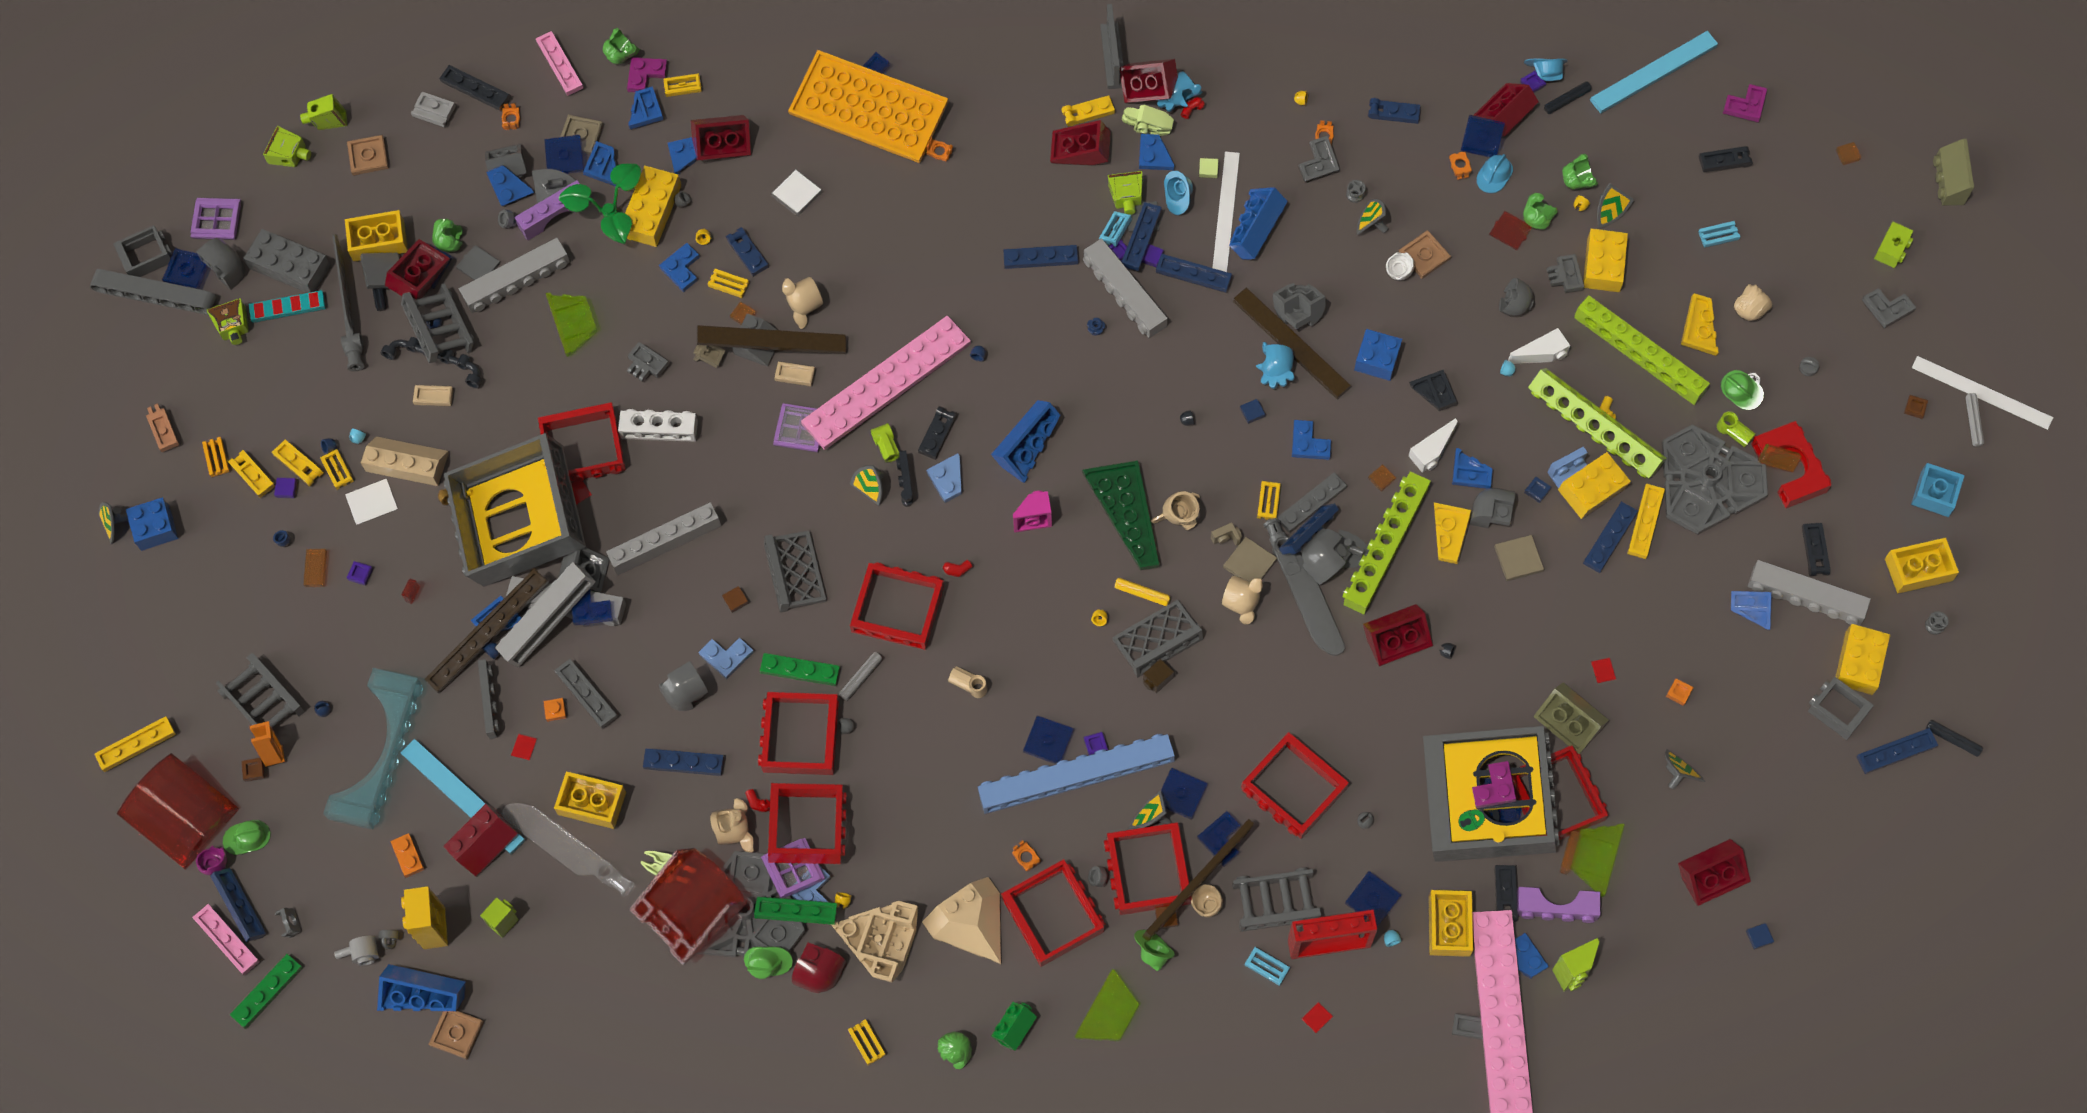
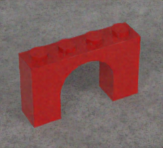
[1751,421,1831,509]

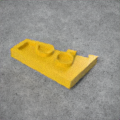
[1681,293,1719,356]
[1434,503,1471,564]

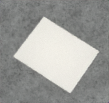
[345,479,398,525]

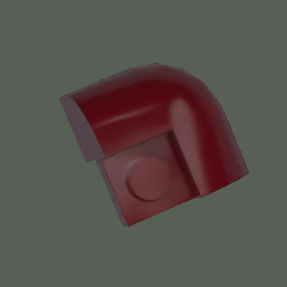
[792,942,846,994]

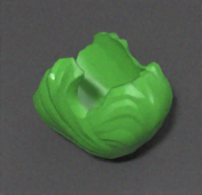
[603,28,639,64]
[1562,154,1598,189]
[1523,193,1558,229]
[432,219,463,252]
[937,1031,972,1069]

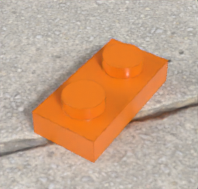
[390,833,424,878]

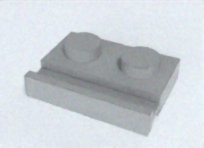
[411,92,456,127]

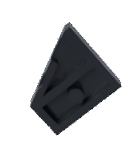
[1409,370,1457,411]

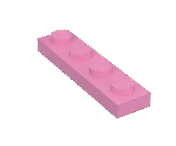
[536,31,583,96]
[192,904,260,975]

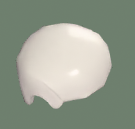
[1386,252,1414,280]

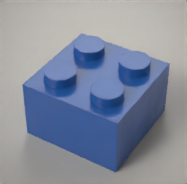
[1354,329,1402,381]
[126,497,178,551]

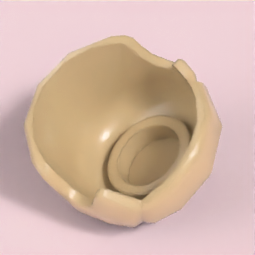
[1191,884,1223,917]

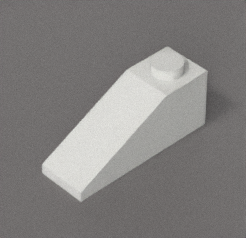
[1508,328,1570,364]
[1409,418,1458,473]

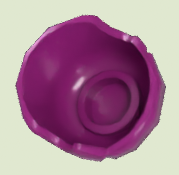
[196,846,227,875]

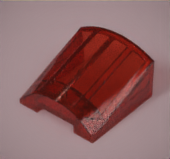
[117,753,239,870]
[629,848,748,965]

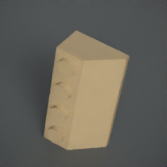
[361,437,449,486]

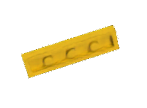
[1627,484,1665,559]
[94,716,176,772]

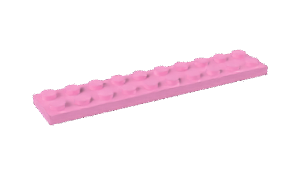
[801,315,971,450]
[1472,910,1533,1113]

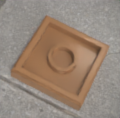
[347,135,389,176]
[1399,230,1451,279]
[429,1011,483,1060]

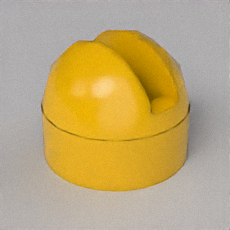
[1294,91,1308,106]
[1573,195,1590,211]
[696,229,710,245]
[1091,609,1108,626]
[835,892,852,908]

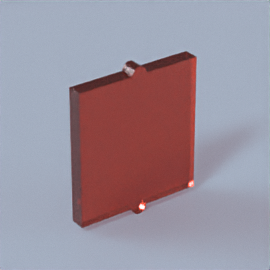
[1489,211,1532,250]

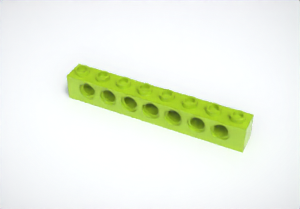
[1574,295,1710,406]
[1528,368,1667,478]
[1342,471,1431,615]

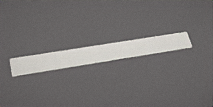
[1213,152,1240,272]
[1912,356,2053,430]

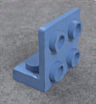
[1547,446,1588,488]

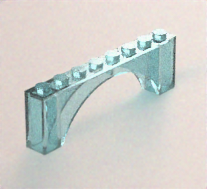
[323,668,423,830]

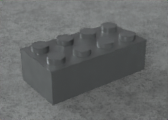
[243,229,331,293]

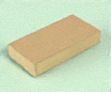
[774,361,815,386]
[413,385,453,406]

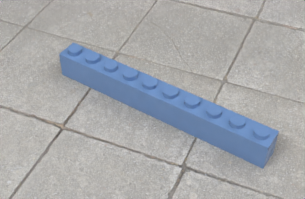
[978,734,1175,814]

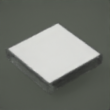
[771,169,823,217]

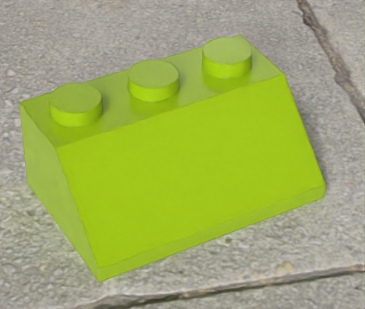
[1552,938,1599,991]

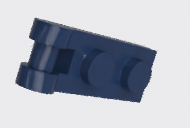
[1368,98,1420,124]
[725,227,769,277]

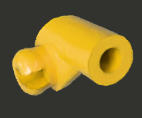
[1599,396,1616,419]

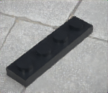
[439,65,510,111]

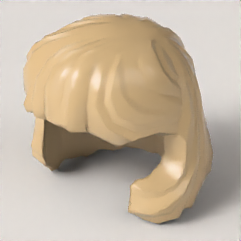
[1734,284,1772,321]

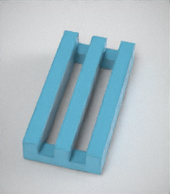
[1099,211,1132,246]
[1698,221,1740,248]
[1245,947,1290,986]

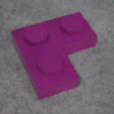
[627,57,668,92]
[1723,84,1767,122]
[1472,761,1516,808]

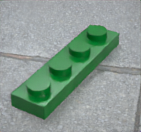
[760,653,840,686]
[754,897,837,925]
[230,954,303,1029]

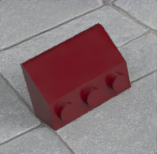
[1119,59,1178,103]
[1471,83,1539,136]
[691,115,751,160]
[1363,604,1433,666]
[443,803,519,877]
[1678,839,1751,906]

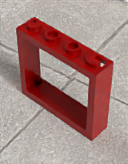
[538,402,626,482]
[850,562,944,650]
[758,692,839,775]
[1241,732,1349,839]
[1511,745,1608,840]
[768,783,846,864]
[1104,822,1192,915]
[1001,859,1105,967]
[1288,910,1377,959]

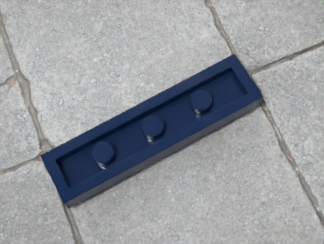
[1121,202,1162,271]
[1003,245,1078,269]
[1156,254,1232,292]
[1583,501,1638,573]
[1279,503,1339,555]
[1856,728,1938,774]
[643,748,724,776]
[210,868,266,942]

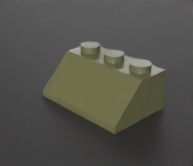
[1933,139,1974,206]
[1533,682,1609,754]

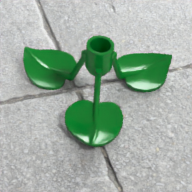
[559,164,641,244]

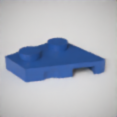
[583,141,616,186]

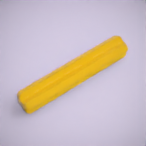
[1115,578,1170,606]

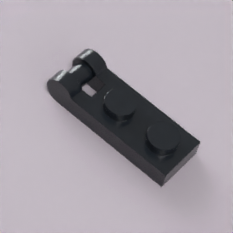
[1699,146,1753,172]
[918,406,957,460]
[896,451,913,507]
[1802,523,1830,576]
[1494,865,1518,922]

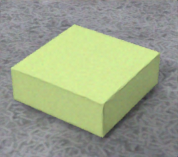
[1199,158,1218,178]

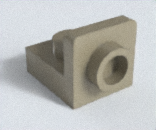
[693,345,725,368]
[1211,523,1242,546]

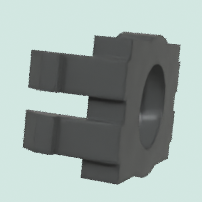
[275,907,301,938]

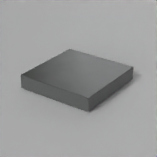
[360,253,399,289]

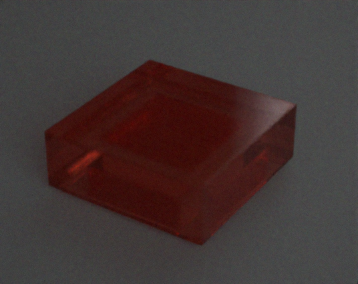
[401,578,420,604]

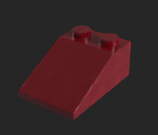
[1050,120,1111,165]
[385,239,450,300]

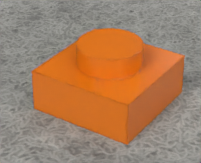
[1666,678,1693,706]
[543,698,566,722]

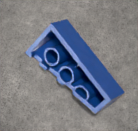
[1229,187,1288,259]
[991,400,1061,483]
[377,964,466,1011]

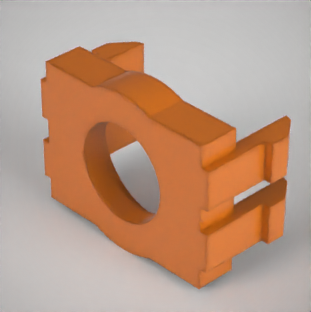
[502,103,520,130]
[1315,120,1334,144]
[926,137,953,162]
[1449,152,1472,180]
[1012,840,1041,872]

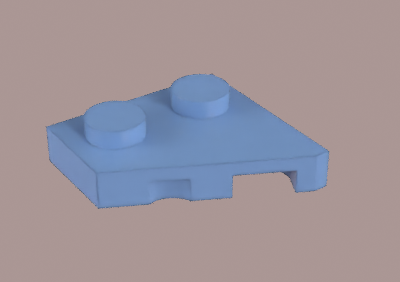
[926,454,961,503]

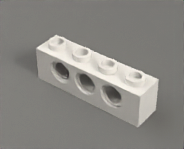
[618,409,698,442]

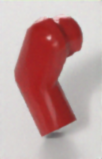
[1180,97,1205,119]
[943,560,973,577]
[745,789,770,812]

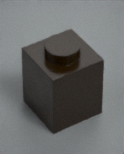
[1143,659,1174,693]

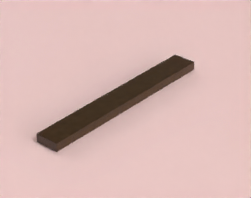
[1233,287,1351,399]
[697,325,846,354]
[424,568,549,693]
[1142,819,1254,942]

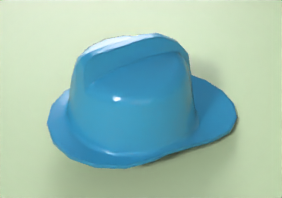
[1524,59,1568,81]
[1476,154,1513,193]
[1164,171,1193,215]

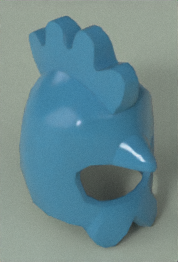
[1157,71,1202,112]
[1256,342,1295,389]

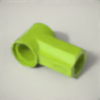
[1717,412,1755,447]
[870,423,899,462]

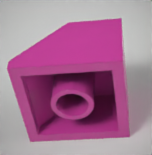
[1013,490,1052,533]

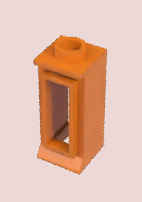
[250,721,285,767]

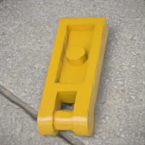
[1061,95,1115,126]
[272,440,323,486]
[228,450,275,498]

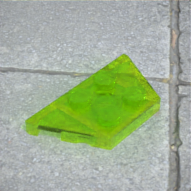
[546,293,597,357]
[1570,824,1624,897]
[1075,969,1139,1041]

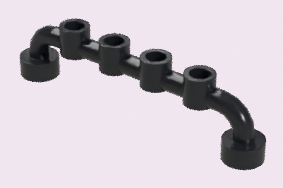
[380,337,482,388]

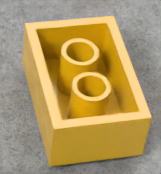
[345,210,408,261]
[1583,229,1628,292]
[1558,452,1631,519]
[1885,538,1959,594]
[1836,624,1890,695]
[554,771,626,829]
[1429,890,1473,956]

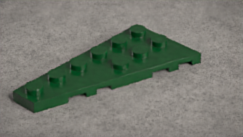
[1082,460,1159,570]

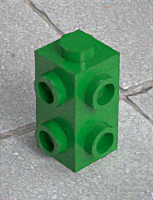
[991,1002,1037,1051]

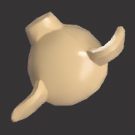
[782,277,823,329]
[1151,491,1200,530]
[1222,576,1262,624]
[710,798,754,852]

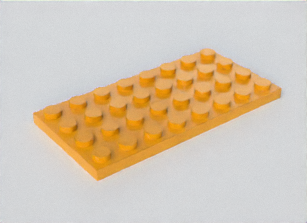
[788,50,949,163]

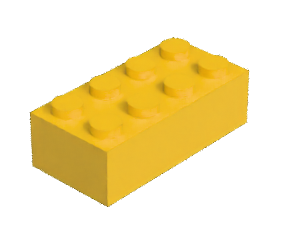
[625,165,682,247]
[401,886,448,949]

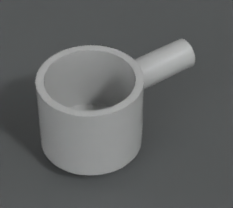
[334,936,379,966]

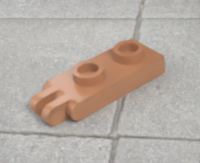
[146,403,179,452]

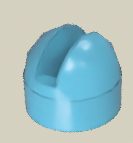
[1500,360,1515,376]
[349,428,366,444]
[1384,930,1401,947]

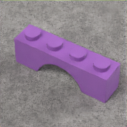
[515,180,590,240]
[1517,887,1600,923]

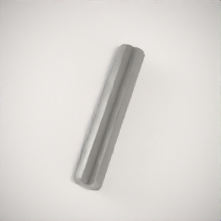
[1966,393,1984,447]
[839,652,882,701]

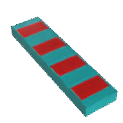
[249,290,326,323]

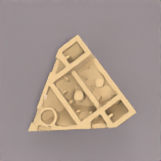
[922,877,1001,964]
[832,901,918,983]

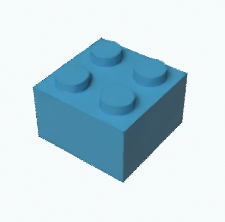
[1911,463,1964,517]

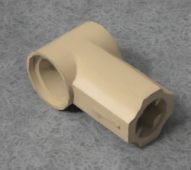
[948,666,987,698]

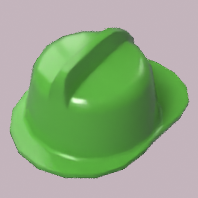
[1721,370,1764,410]
[223,820,270,855]
[1134,930,1175,971]
[744,947,793,979]

